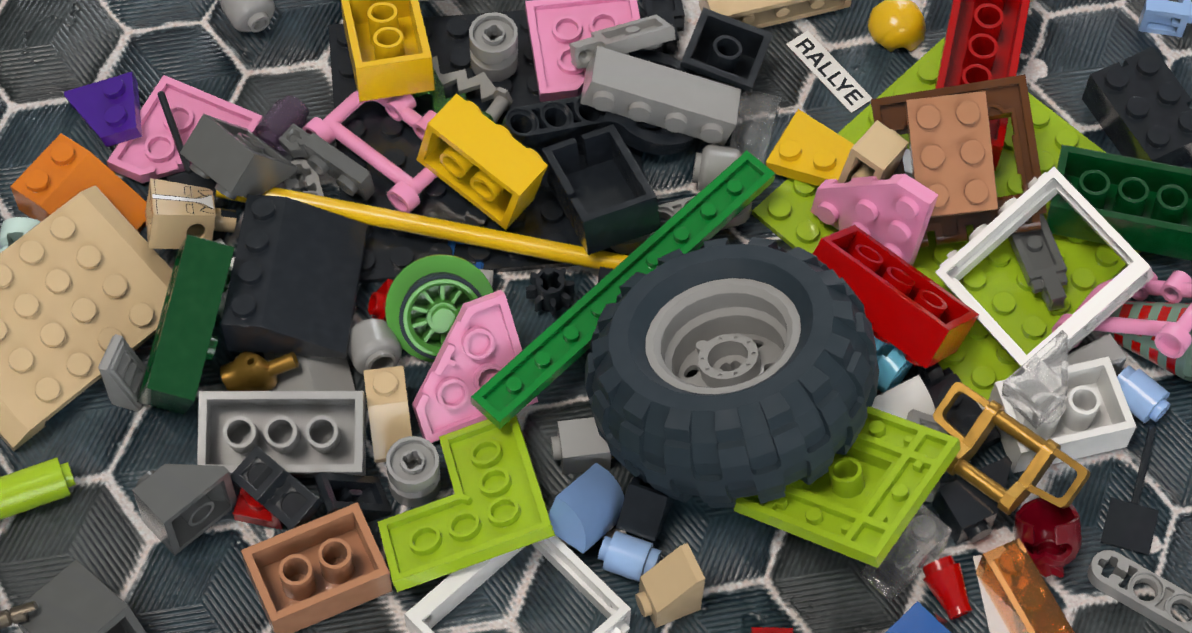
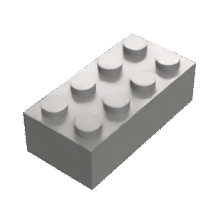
[197,391,366,478]

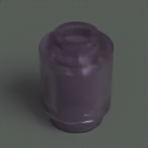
[255,95,309,151]

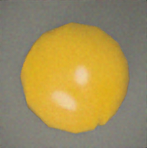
[868,0,926,52]

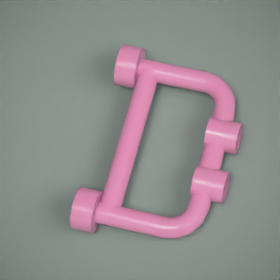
[302,90,437,213]
[1052,270,1192,358]

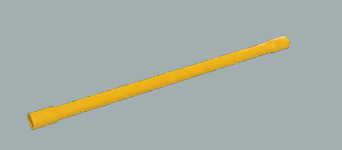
[216,187,628,269]

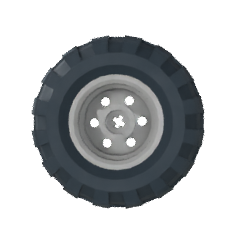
[585,237,879,508]

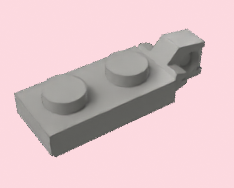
[569,14,675,69]

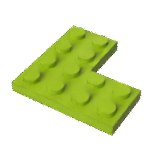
[377,415,555,592]

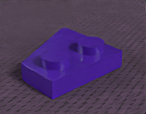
[64,72,142,147]

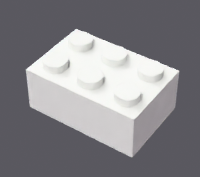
[988,356,1136,473]

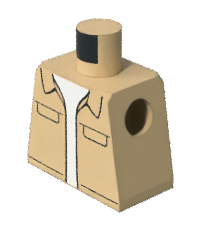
[145,178,237,249]

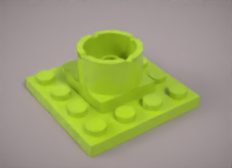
[734,407,960,568]

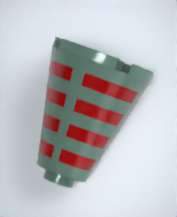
[1105,301,1192,382]

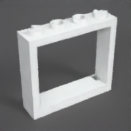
[935,167,1154,374]
[405,535,631,633]

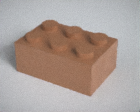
[905,91,998,218]
[241,502,392,633]

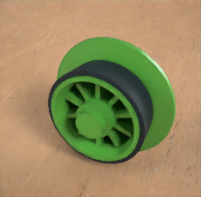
[385,254,493,362]

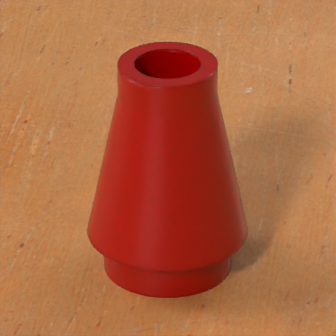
[922,555,972,620]

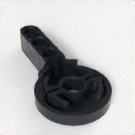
[502,50,698,155]

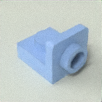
[1138,0,1192,37]

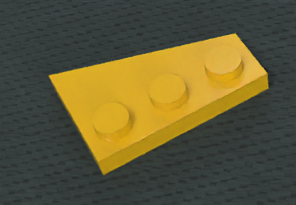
[766,109,855,186]

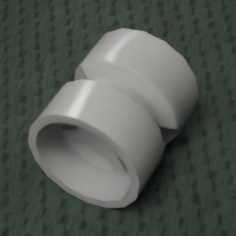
[469,12,518,82]
[386,436,441,507]

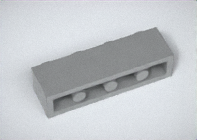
[580,46,741,146]

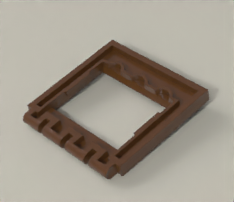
[870,74,1047,248]

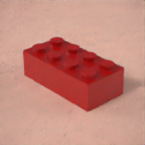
[813,225,980,369]

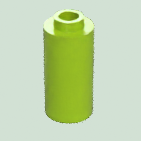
[0,457,76,520]

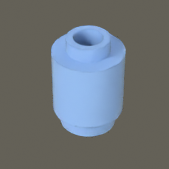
[1117,365,1171,423]
[598,531,662,582]

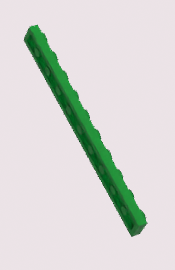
[471,150,775,429]

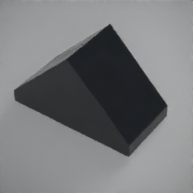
[315,472,392,523]

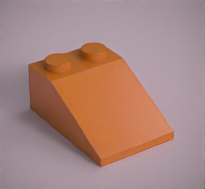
[10,133,147,233]

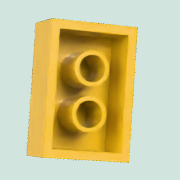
[341,0,435,102]
[416,93,548,230]

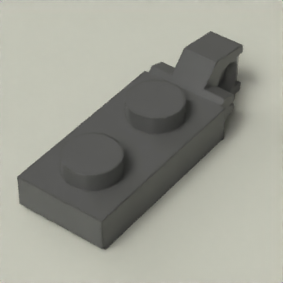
[279,123,375,201]
[1008,214,1068,312]

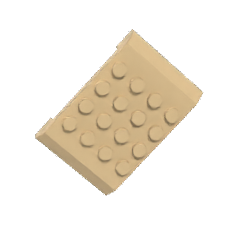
[0,185,172,452]

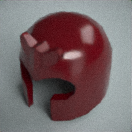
[1014,497,1082,578]

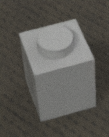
[551,417,611,474]

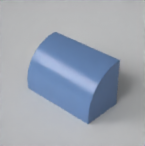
[549,463,625,554]

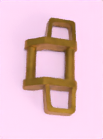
[933,382,1090,515]

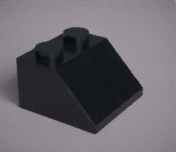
[680,7,773,92]

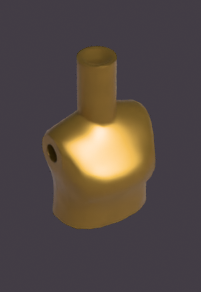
[220,352,299,391]

